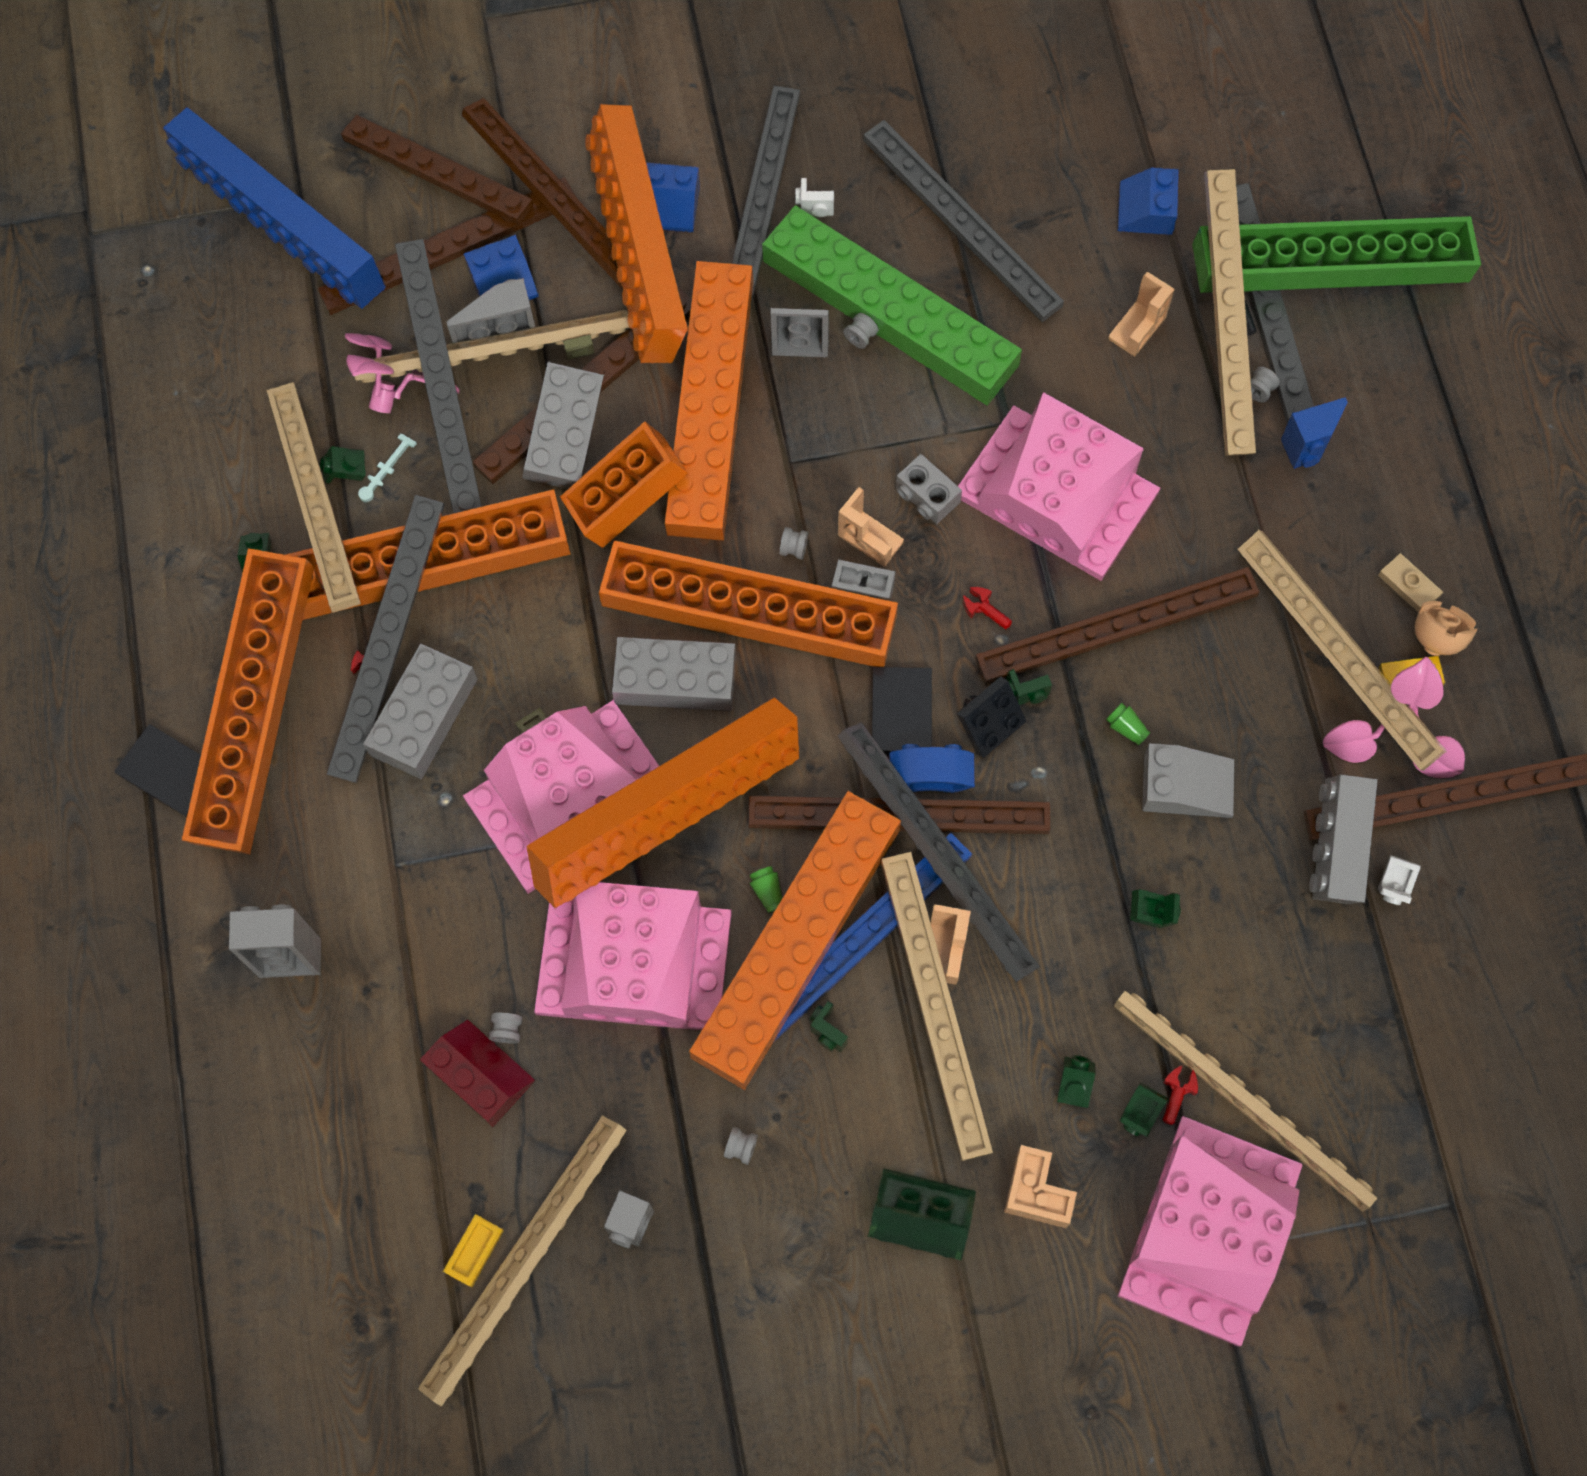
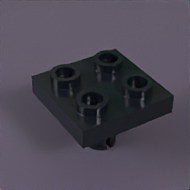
[957,677,1027,758]

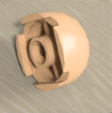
[1414,601,1477,656]

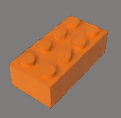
[560,421,688,548]

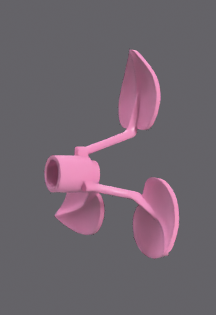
[345,333,460,413]
[1323,657,1465,778]

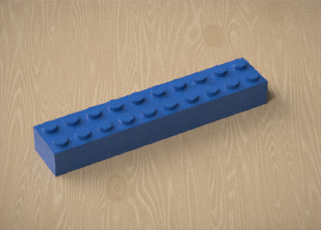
[163,107,386,309]

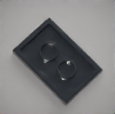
[872,667,932,754]
[114,724,201,818]

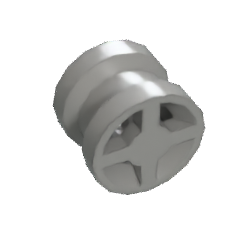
[843,313,879,349]
[1250,367,1280,403]
[779,527,808,560]
[489,1013,522,1044]
[724,1127,758,1165]

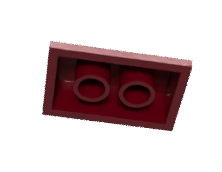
[420,1019,535,1127]

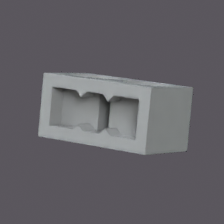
[896,454,962,524]
[832,560,895,601]
[604,1191,654,1249]

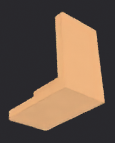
[1109,272,1174,357]
[838,487,904,567]
[931,905,971,985]
[1004,1145,1077,1228]

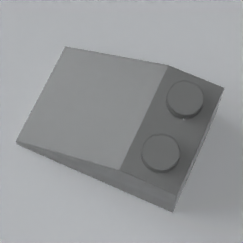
[446,278,535,343]
[771,308,829,357]
[1142,743,1234,818]

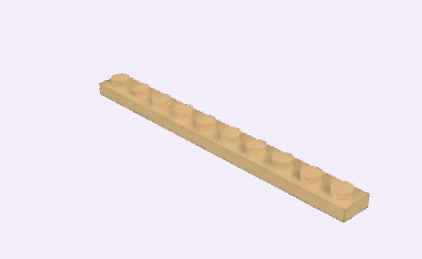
[1204,169,1256,456]
[355,310,629,383]
[267,382,361,613]
[1237,530,1447,771]
[881,852,993,1161]
[1114,991,1377,1212]
[418,1116,627,1407]

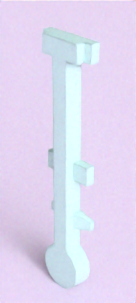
[358,433,417,502]

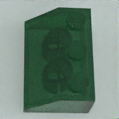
[868,1168,976,1260]

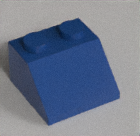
[646,163,700,232]
[1118,168,1179,235]
[464,235,539,300]
[1281,397,1348,469]

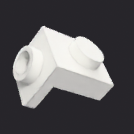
[796,178,834,217]
[1378,855,1421,905]

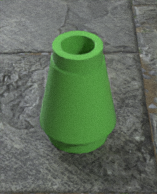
[1106,703,1150,746]
[749,866,783,914]

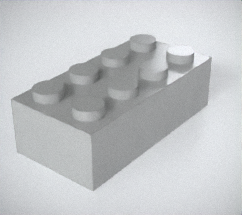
[523,362,604,489]
[612,637,736,711]
[363,643,478,780]
[1309,775,1378,904]
[229,905,321,978]

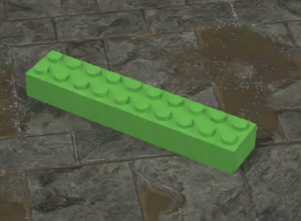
[762,205,1022,406]
[1192,216,1481,293]

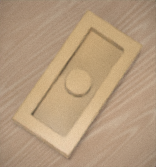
[1378,553,1443,612]

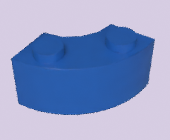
[890,744,975,793]

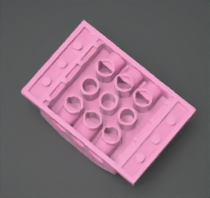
[958,392,1160,581]
[463,700,659,894]
[534,882,732,1030]
[1117,1116,1303,1347]

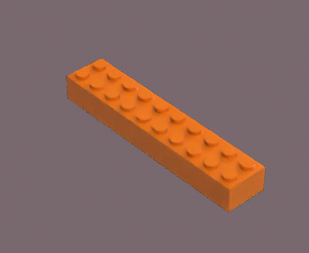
[585,104,688,363]
[665,261,754,541]
[285,489,571,620]
[599,540,898,667]
[182,548,314,855]
[526,697,799,909]
[689,791,901,1090]

